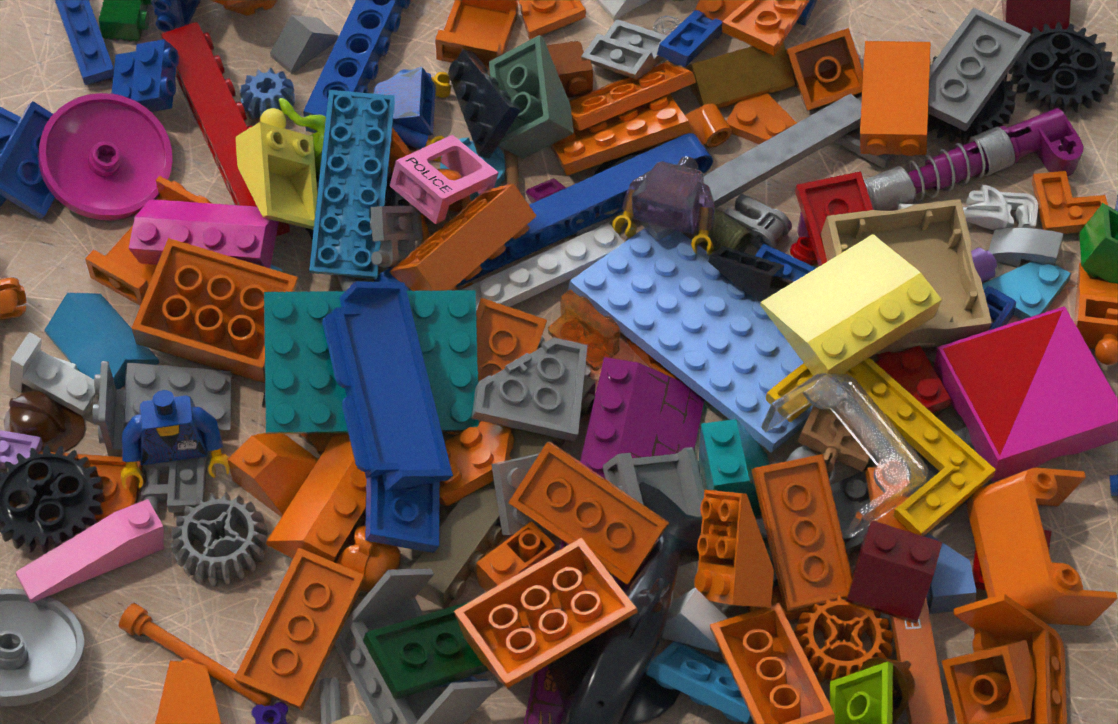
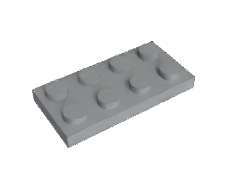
[928,7,1031,131]

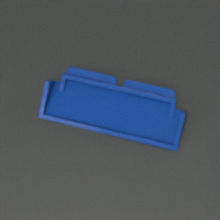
[322,281,453,492]

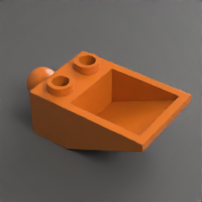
[1074,263,1118,365]

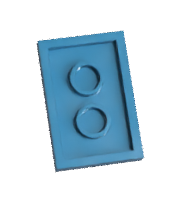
[646,641,752,724]

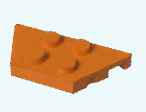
[439,421,514,507]

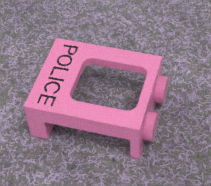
[390,135,499,224]

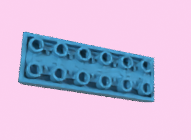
[309,90,395,279]

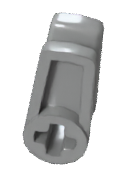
[723,194,792,249]

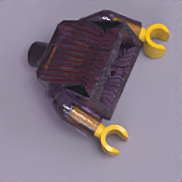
[612,156,715,256]

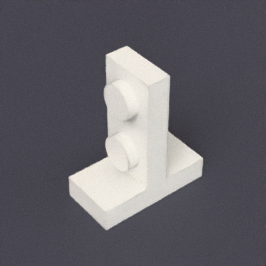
[9,332,96,416]

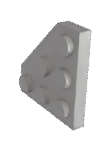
[472,337,588,441]

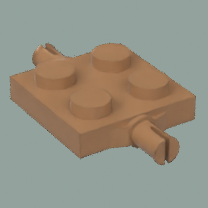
[797,391,884,472]

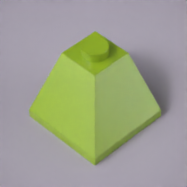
[830,662,893,724]

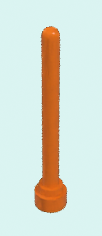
[119,603,272,706]

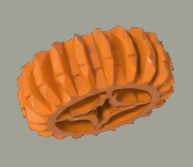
[794,594,893,684]

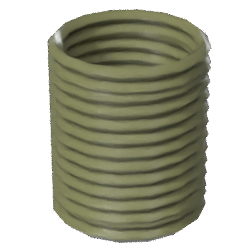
[697,209,752,252]

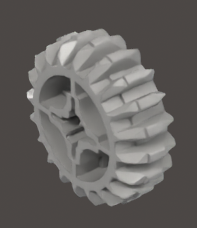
[171,492,269,586]

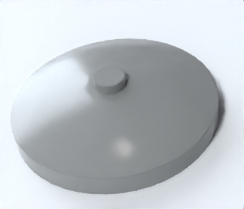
[0,589,84,707]

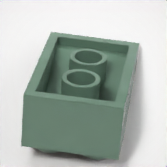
[489,35,574,159]

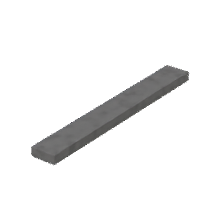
[638,93,862,241]

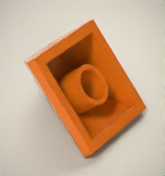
[228,433,318,517]
[942,640,1035,724]

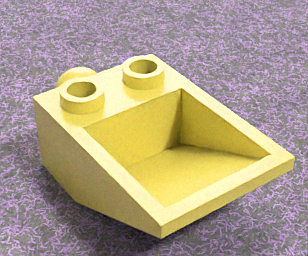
[235,108,318,230]

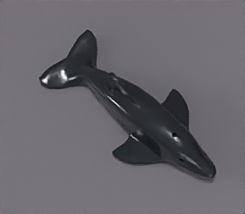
[548,482,702,724]

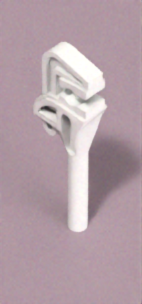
[898,185,1039,230]

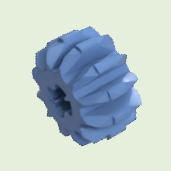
[240,68,295,120]

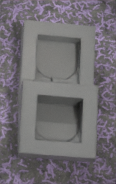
[988,228,1063,267]

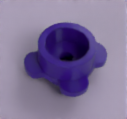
[251,702,288,724]

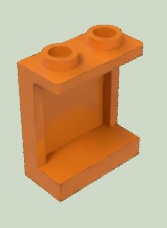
[435,0,518,70]

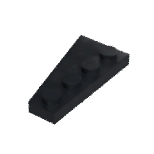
[448,49,521,159]

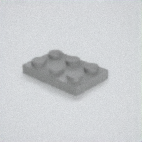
[123,363,231,437]

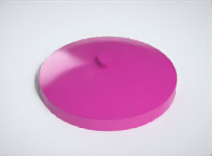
[38,93,173,220]

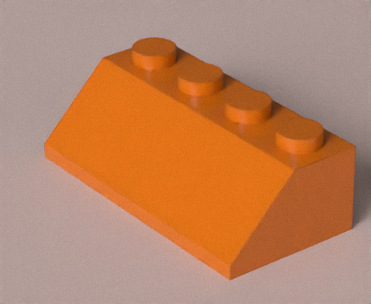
[389,183,536,291]
[266,435,367,563]
[710,603,835,724]

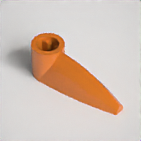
[636,103,732,153]

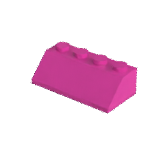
[129,199,279,268]

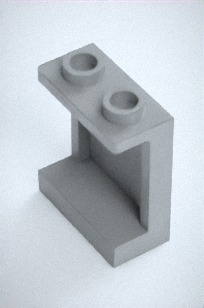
[603,447,704,518]

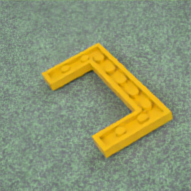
[765,358,996,536]

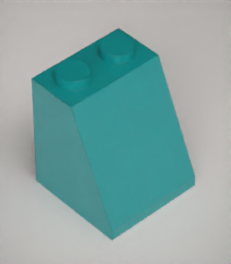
[699,419,770,517]

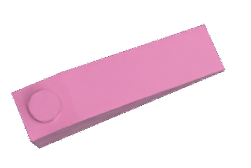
[16,499,164,603]

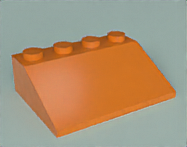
[131,238,298,383]
[454,538,637,688]

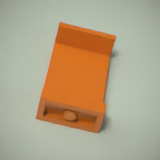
[860,41,931,156]
[85,176,212,306]

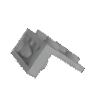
[93,361,125,456]

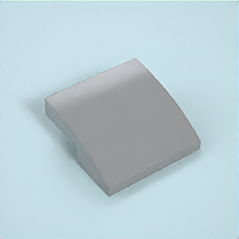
[581,19,667,79]

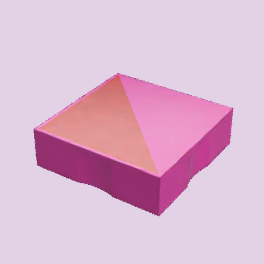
[933,306,1118,482]

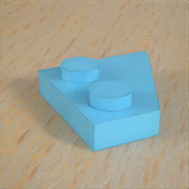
[982,261,1071,320]

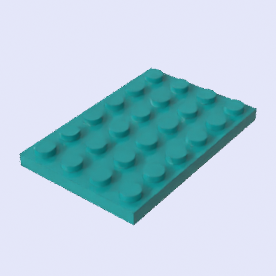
[264,290,479,434]

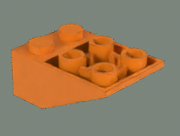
[694,490,774,607]

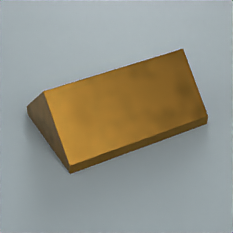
[683,42,795,109]

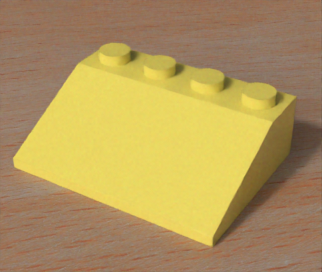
[760,234,942,386]

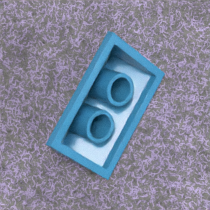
[44,293,159,390]

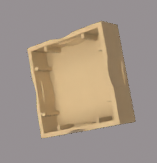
[821,199,992,355]

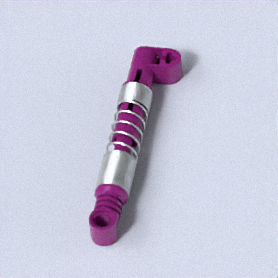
[797,108,1084,238]

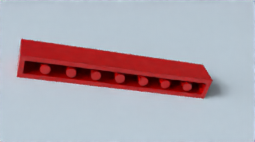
[161,22,290,236]

